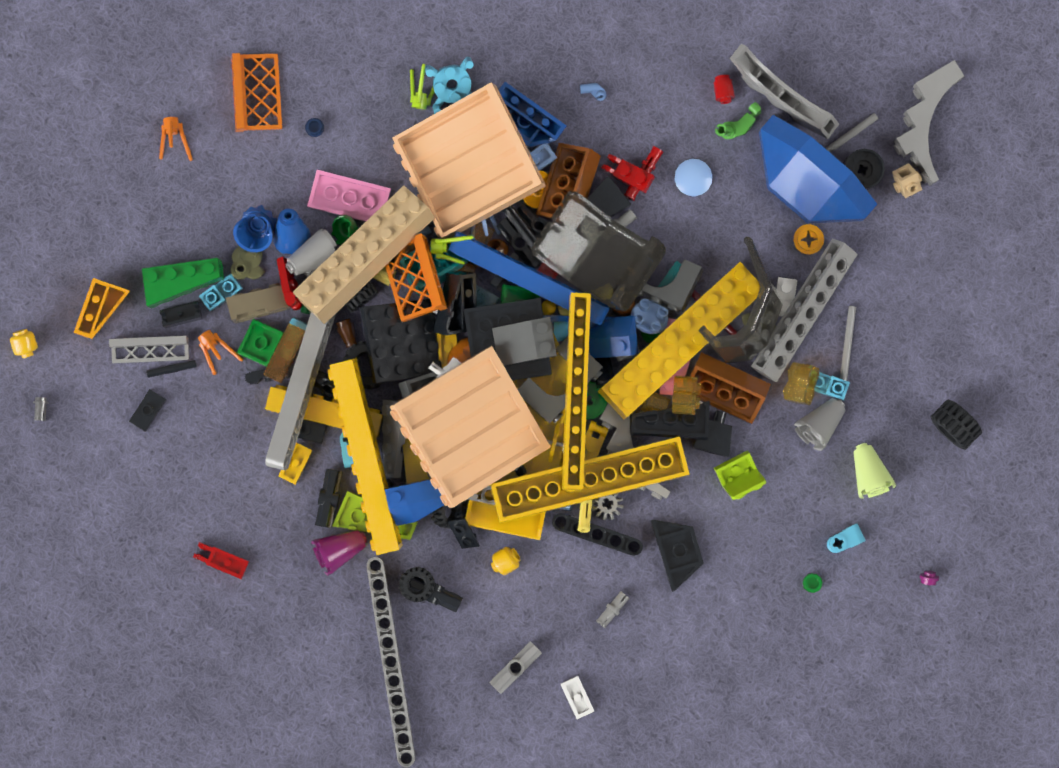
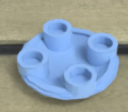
[674,159,712,197]
[631,298,668,334]

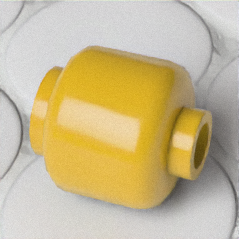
[10,329,38,358]
[491,547,521,575]

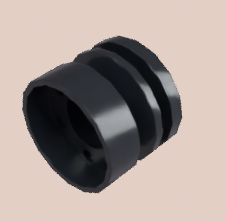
[843,148,885,190]

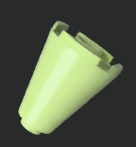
[854,443,896,499]

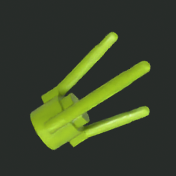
[410,64,435,110]
[431,235,474,265]

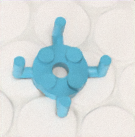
[425,57,474,114]

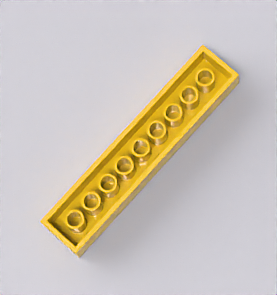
[598,262,766,420]
[328,358,403,555]
[490,437,689,523]

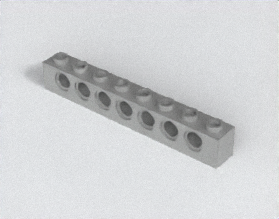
[751,238,858,382]

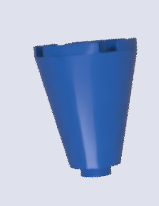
[273,209,311,255]

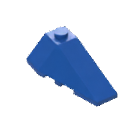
[589,316,638,358]
[385,479,444,526]

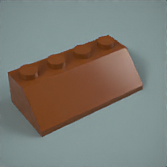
[536,143,601,227]
[683,352,771,424]

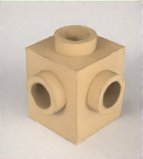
[892,163,922,198]

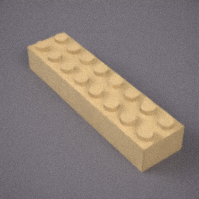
[293,186,435,324]

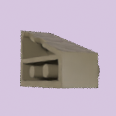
[226,283,291,324]

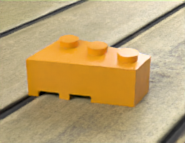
[74,278,130,340]

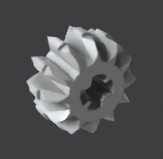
[592,493,624,520]

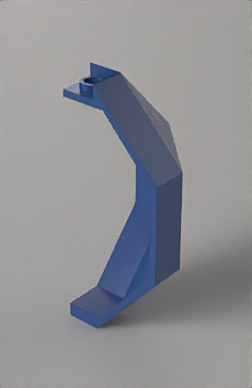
[759,115,877,223]

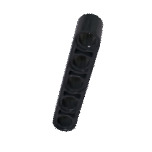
[552,514,643,556]

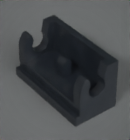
[159,301,203,328]

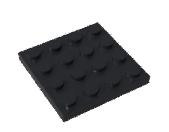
[464,298,552,381]
[360,299,442,384]

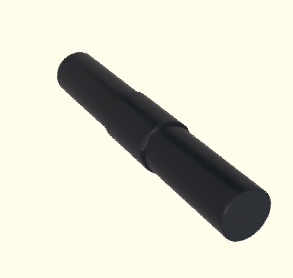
[146,360,197,378]

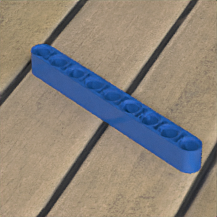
[448,232,610,325]

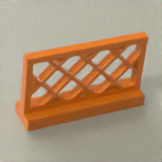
[231,53,282,132]
[385,233,447,322]

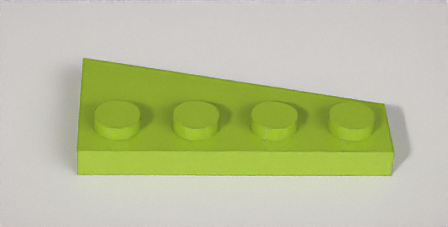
[332,491,418,540]

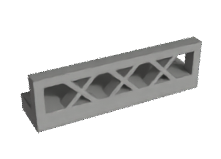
[109,336,189,364]

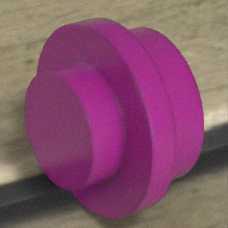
[920,571,939,585]

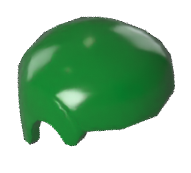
[331,215,358,245]

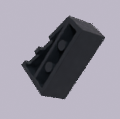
[433,271,477,335]

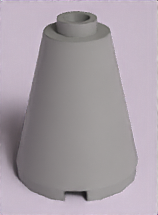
[286,228,337,275]
[794,398,845,451]

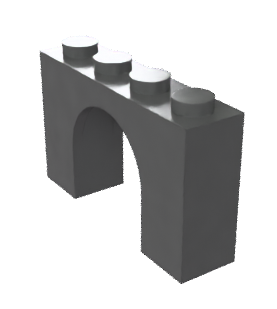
[613,236,703,312]
[518,336,603,424]

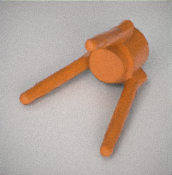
[159,117,193,161]
[198,330,243,375]

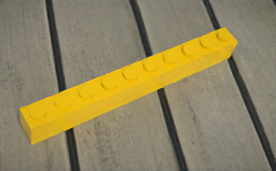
[562,293,591,491]

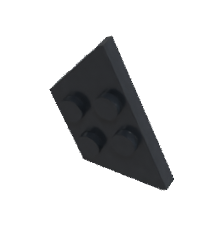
[651,520,704,592]

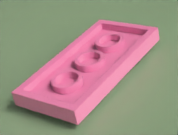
[307,170,391,222]

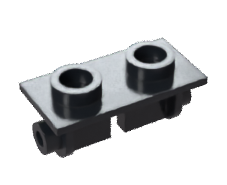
[447,511,480,549]

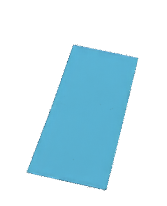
[554,322,568,341]

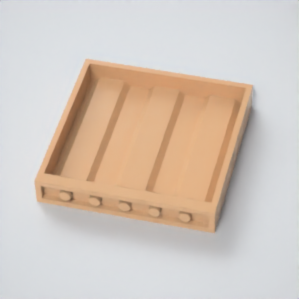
[393,82,546,239]
[390,346,551,508]

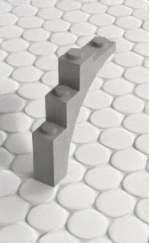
[730,44,839,139]
[894,60,964,186]
[600,403,670,500]

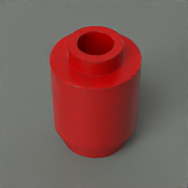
[713,75,735,104]

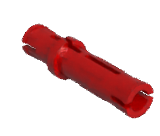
[624,146,664,201]

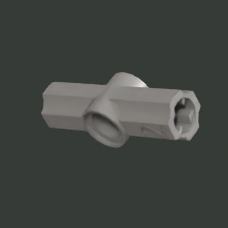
[489,641,542,694]

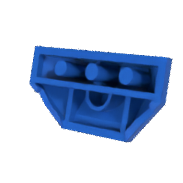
[499,82,567,147]

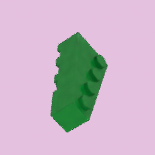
[142,258,224,309]

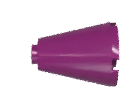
[311,530,367,576]

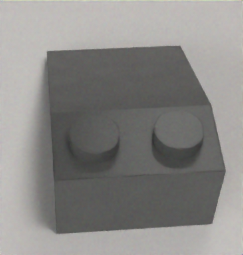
[492,317,557,366]

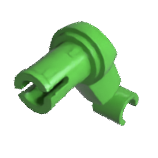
[715,102,761,139]

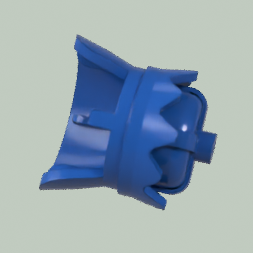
[233,205,277,252]

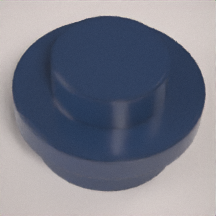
[305,118,324,137]

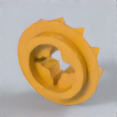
[793,224,824,255]

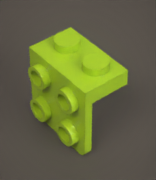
[714,450,766,500]

